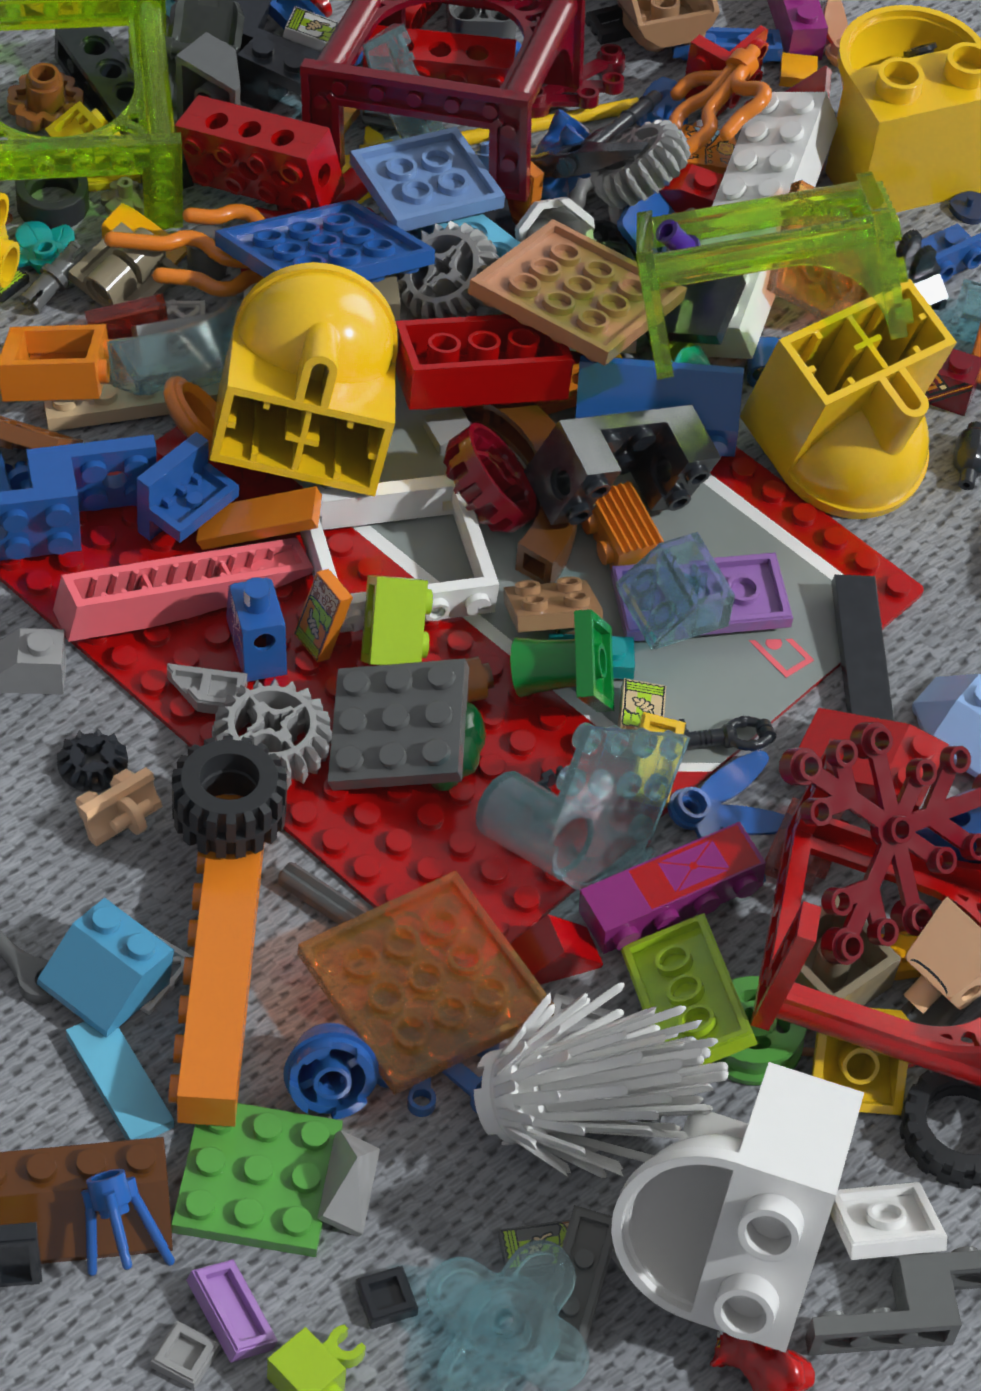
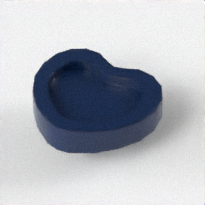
[949,191,981,225]

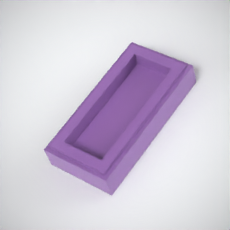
[186,1259,278,1363]

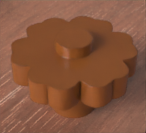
[7,63,84,132]

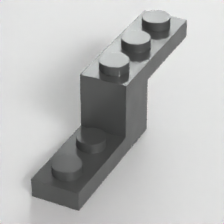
[805,1246,981,1356]

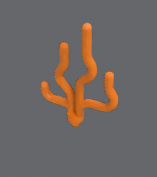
[659,44,772,191]
[104,204,265,297]

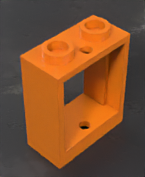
[0,324,116,402]

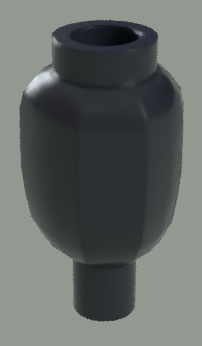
[953,421,981,490]

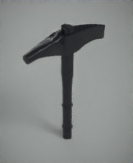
[531,90,662,179]

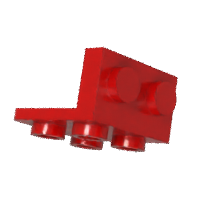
[685,25,769,117]

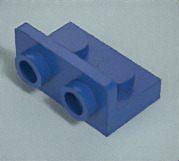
[921,223,981,283]

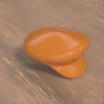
[163,376,216,462]

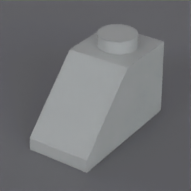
[0,628,67,695]

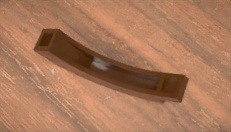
[461,402,578,584]

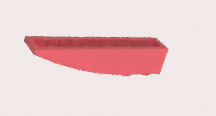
[53,537,314,642]

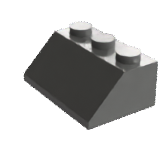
[176,32,240,121]

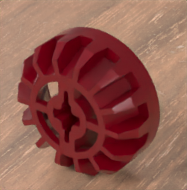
[443,423,540,533]

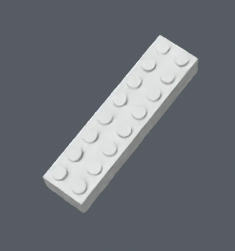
[687,92,838,359]

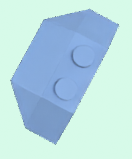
[912,674,981,778]

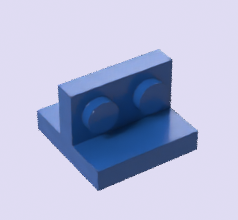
[136,432,239,543]

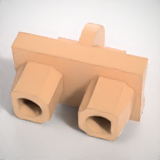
[75,767,163,847]

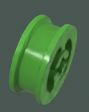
[712,976,807,1085]

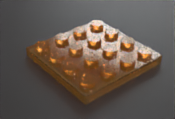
[297,871,556,1095]

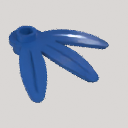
[667,750,791,884]

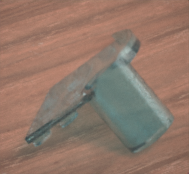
[476,722,690,891]

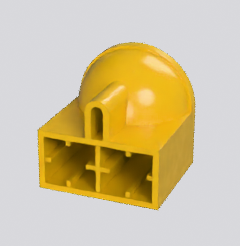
[825,5,981,222]
[210,262,398,497]
[740,279,957,519]

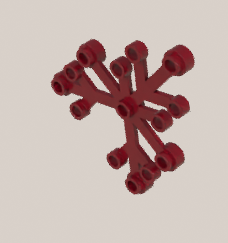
[779,722,981,965]

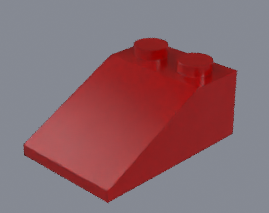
[798,708,949,812]

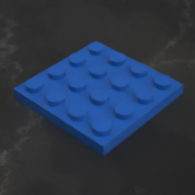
[215,199,435,282]

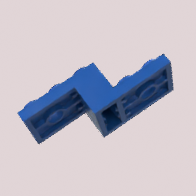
[0,434,157,561]

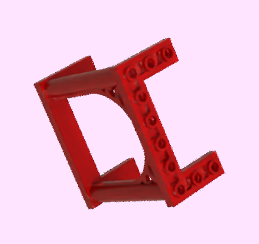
[751,737,981,1087]

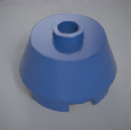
[283,1023,379,1119]

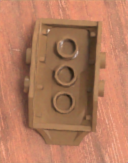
[615,0,720,52]

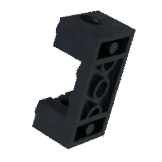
[524,405,721,525]

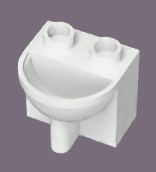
[611,1062,864,1353]

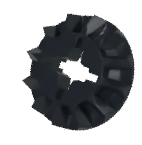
[57,728,128,792]

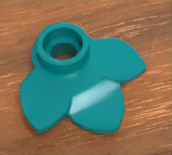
[15,221,75,274]

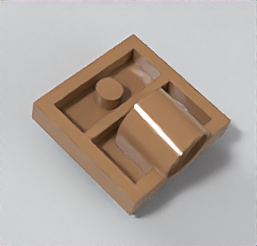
[503,577,603,635]

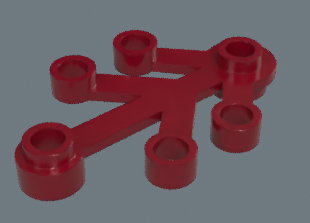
[532,44,625,118]

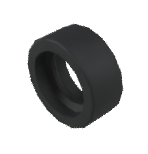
[15,159,89,229]

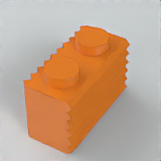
[581,481,665,570]

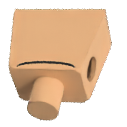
[903,897,981,1014]

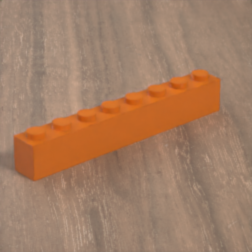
[168,794,265,1127]

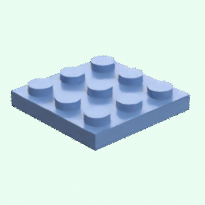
[350,126,505,231]

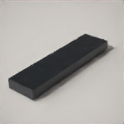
[831,574,894,721]

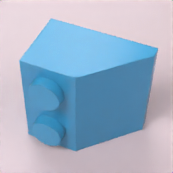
[37,898,174,1037]

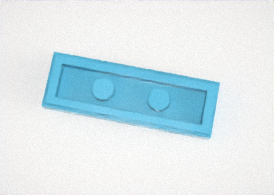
[66,1021,174,1140]

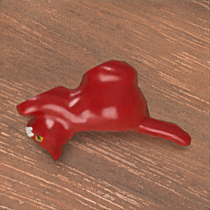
[710,1331,815,1391]

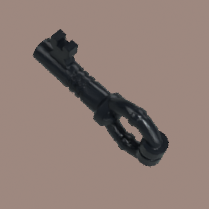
[679,716,777,752]

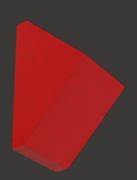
[501,914,603,991]

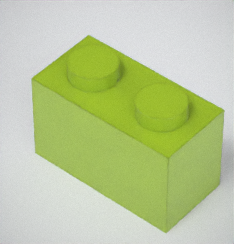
[361,575,433,665]

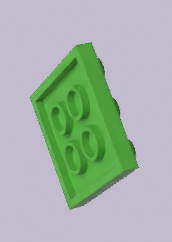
[171,1103,343,1257]

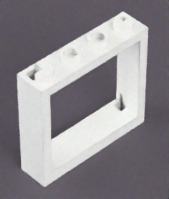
[300,475,499,632]

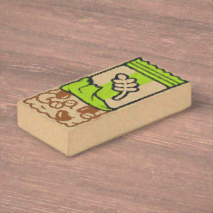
[616,678,666,757]

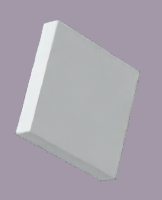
[830,1182,947,1260]

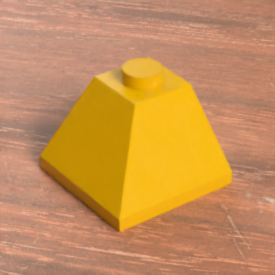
[811,1008,910,1115]

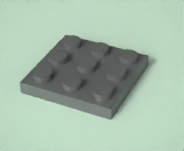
[328,658,469,791]

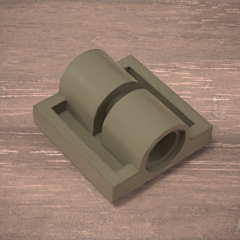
[68,222,181,326]

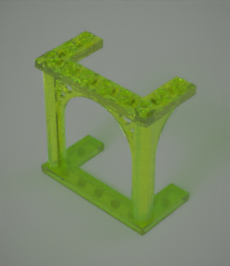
[0,0,183,230]
[636,171,914,380]

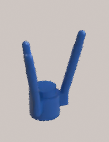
[81,1169,175,1276]

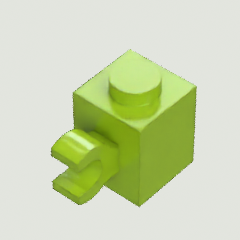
[267,1324,366,1391]

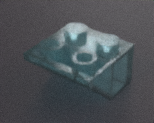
[616,532,735,651]

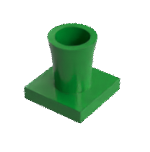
[510,609,615,712]

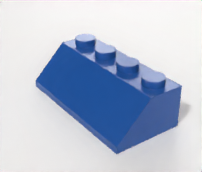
[575,355,744,457]

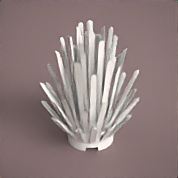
[474,982,729,1178]

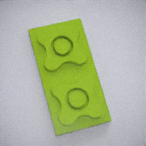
[621,913,758,1065]

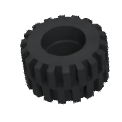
[172,735,287,859]

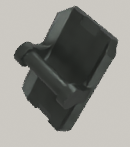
[161,0,245,108]

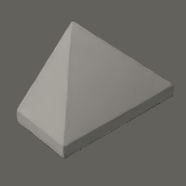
[317,1130,380,1237]

